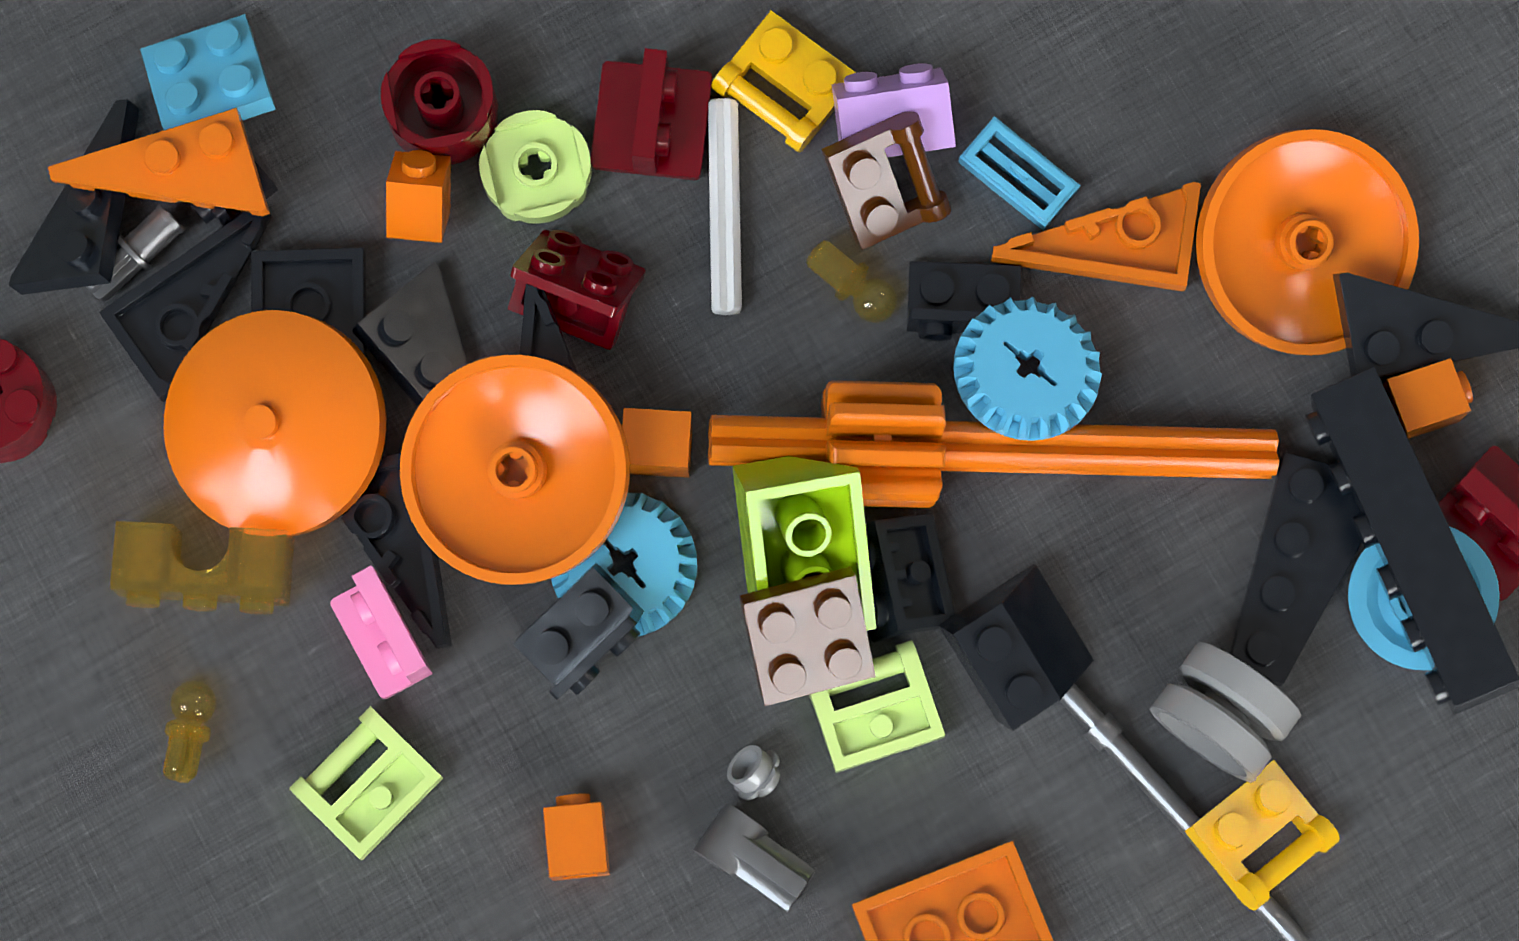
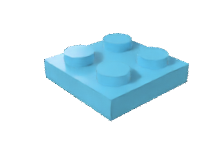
[140,14,276,131]

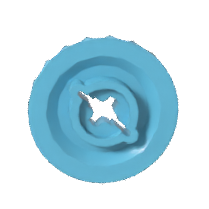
[953,297,1102,441]
[551,492,697,636]
[1348,527,1500,670]

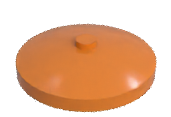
[1196,129,1419,355]
[163,310,387,537]
[400,355,630,585]

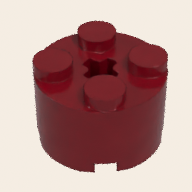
[381,39,498,165]
[0,339,57,463]

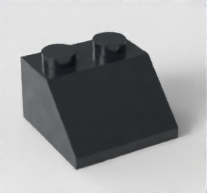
[939,564,1094,731]

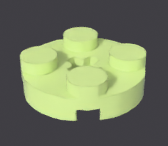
[479,110,592,224]

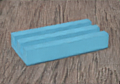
[958,116,1080,231]

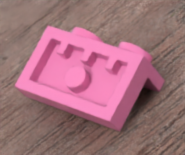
[330,565,433,699]

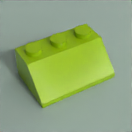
[732,456,876,631]

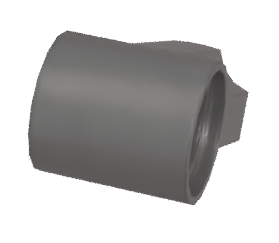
[693,803,816,912]

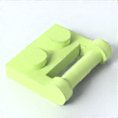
[809,640,945,773]
[289,706,443,860]

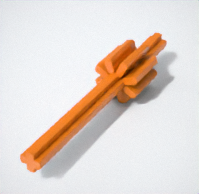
[708,380,1279,508]

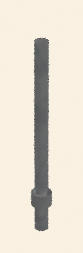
[1059,683,1310,941]

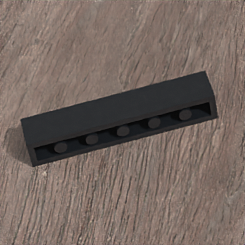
[1305,367,1519,715]

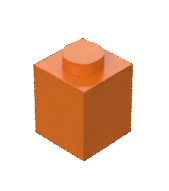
[386,150,451,243]
[1383,358,1473,439]
[621,408,693,478]
[543,793,610,881]

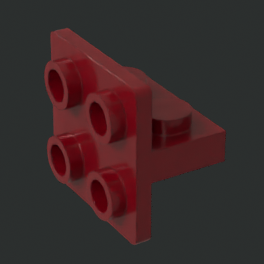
[591,48,712,181]
[508,230,646,351]
[1438,446,1519,601]

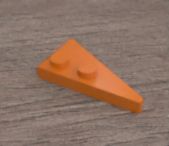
[48,108,270,216]
[991,182,1201,292]

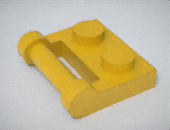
[711,11,856,153]
[1184,760,1340,910]

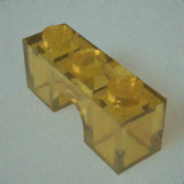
[110,521,295,614]

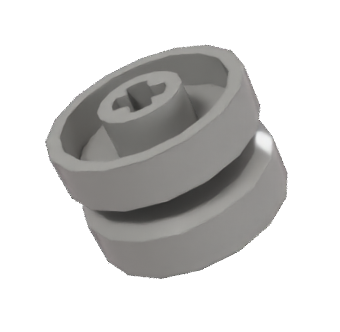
[1149,642,1301,783]

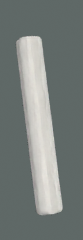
[708,98,742,315]

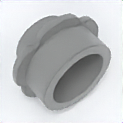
[727,745,780,800]

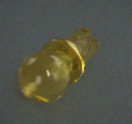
[806,240,897,323]
[163,680,216,783]

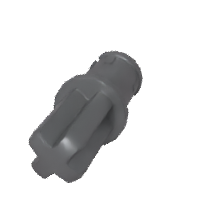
[87,204,185,302]

